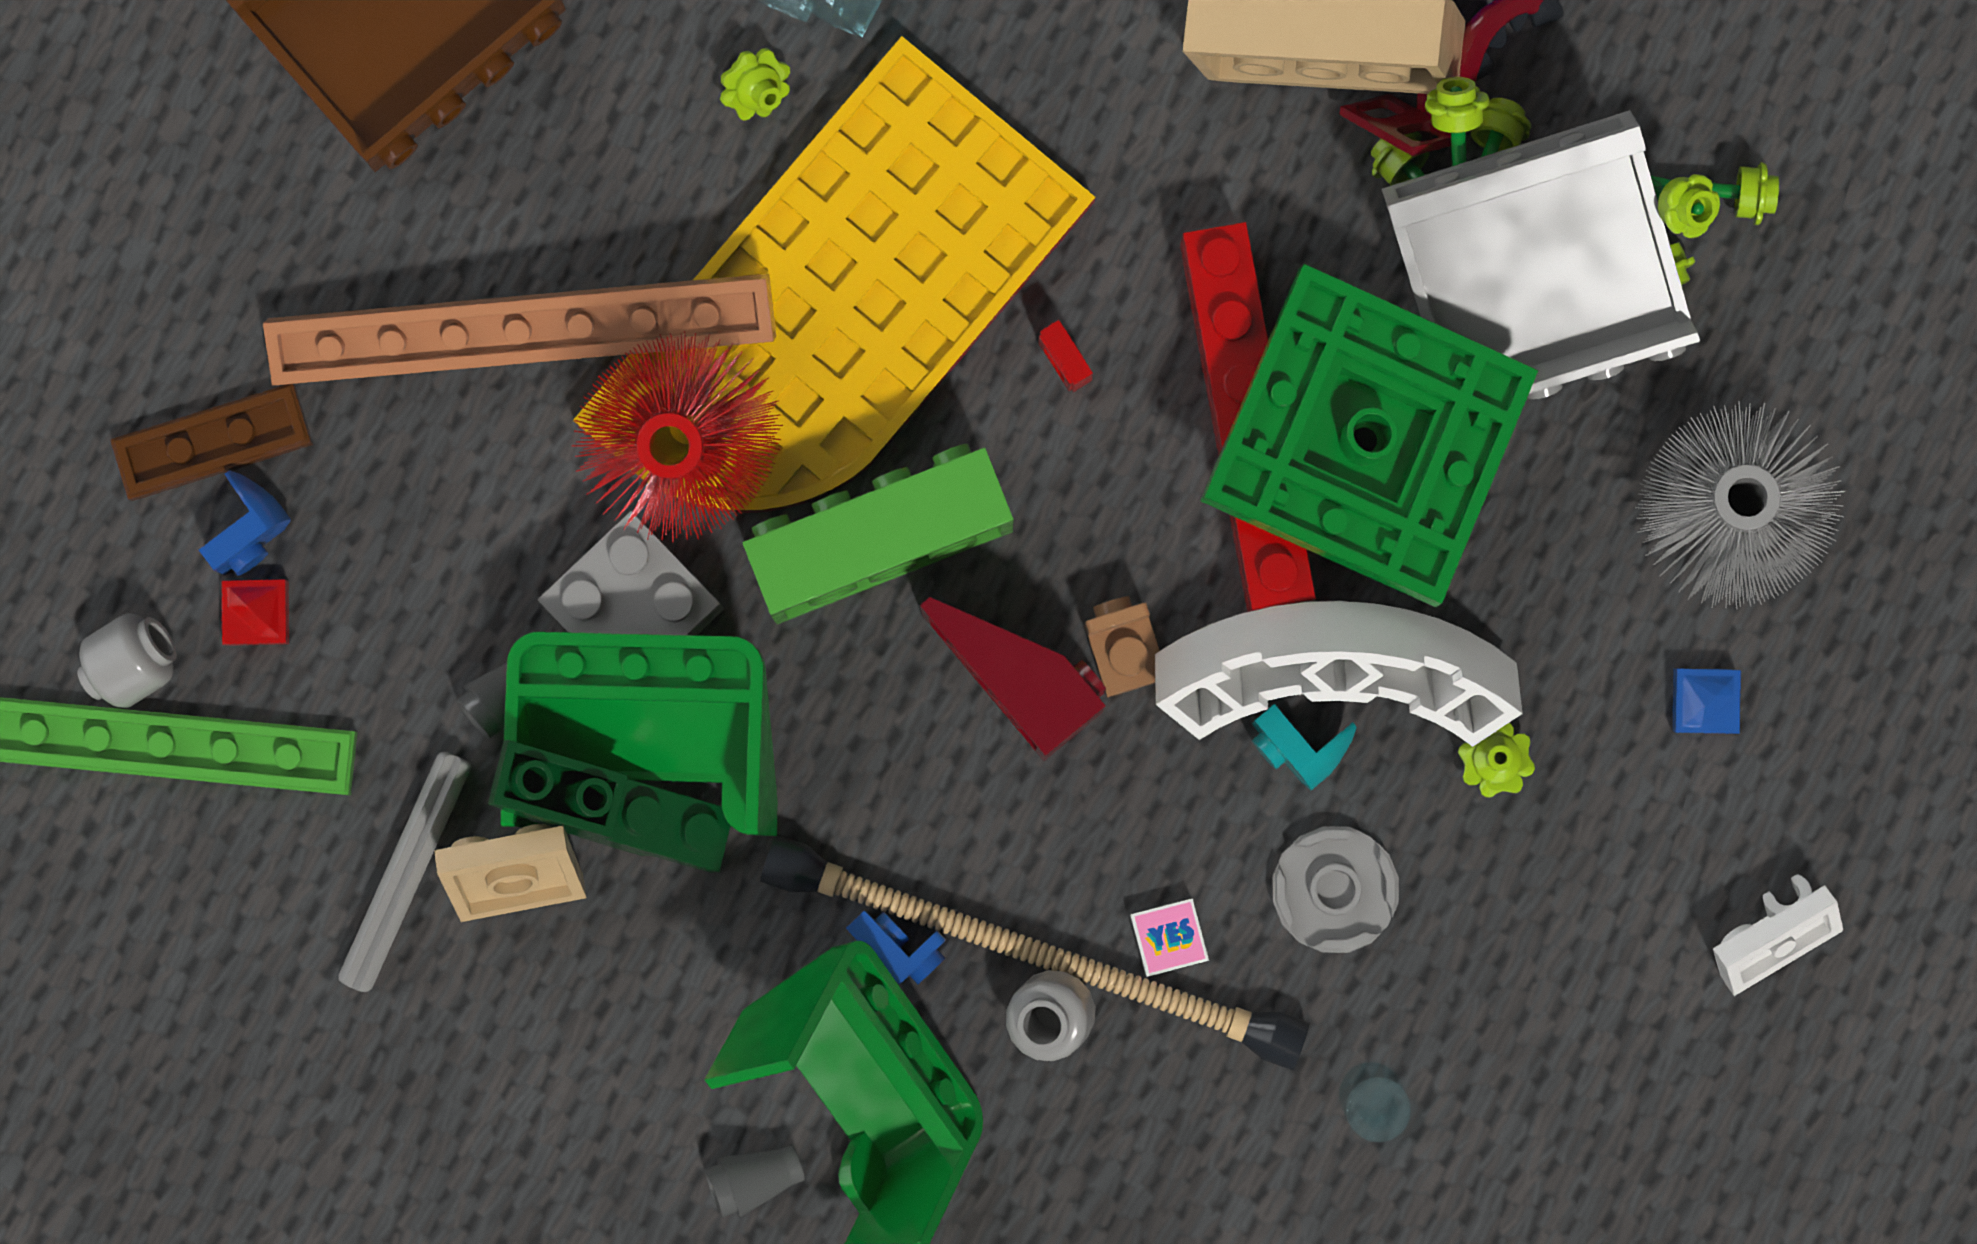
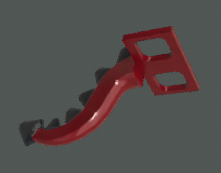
[1340,0,1564,156]

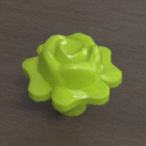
[720,48,790,121]
[1458,723,1535,798]

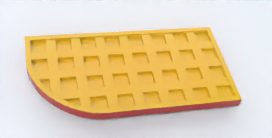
[573,36,1096,513]

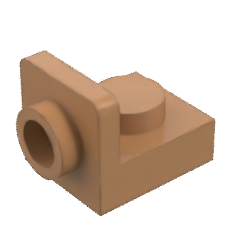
[1084,596,1160,698]

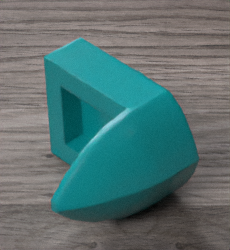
[1251,704,1357,791]

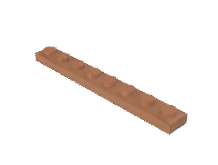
[263,274,777,386]

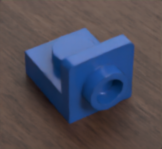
[846,910,946,985]

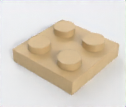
[434,824,587,922]

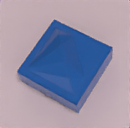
[1673,669,1741,734]

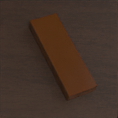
[110,384,313,501]

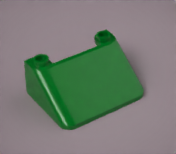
[501,632,778,836]

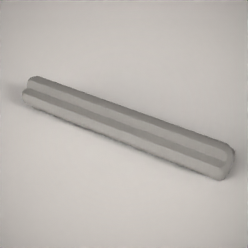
[338,752,471,992]

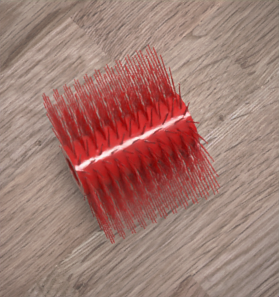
[572,331,783,543]

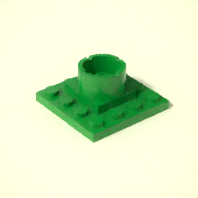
[1200,264,1539,607]

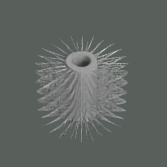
[1635,401,1845,610]

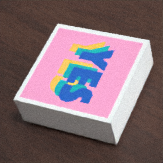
[1130,898,1209,977]

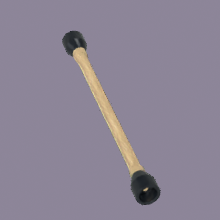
[760,834,1310,1070]

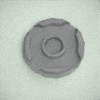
[1272,827,1399,953]

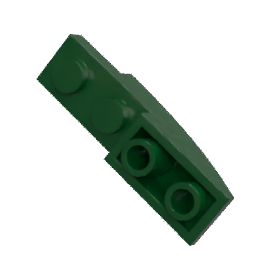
[488,740,731,873]

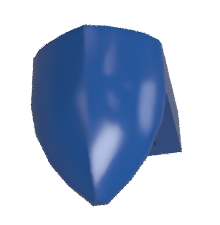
[199,470,291,576]

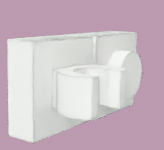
[1713,874,1843,996]

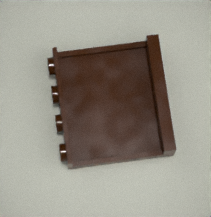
[225,0,566,172]

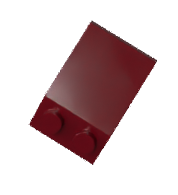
[920,597,1106,761]

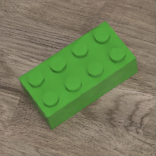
[742,444,1014,624]

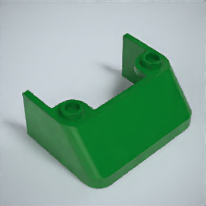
[704,941,983,1244]

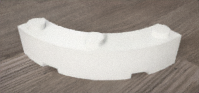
[1155,601,1522,747]

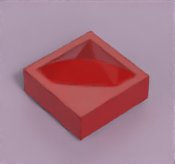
[222,579,289,646]

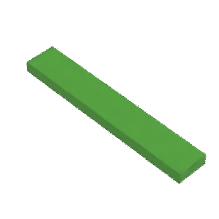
[0,697,358,796]

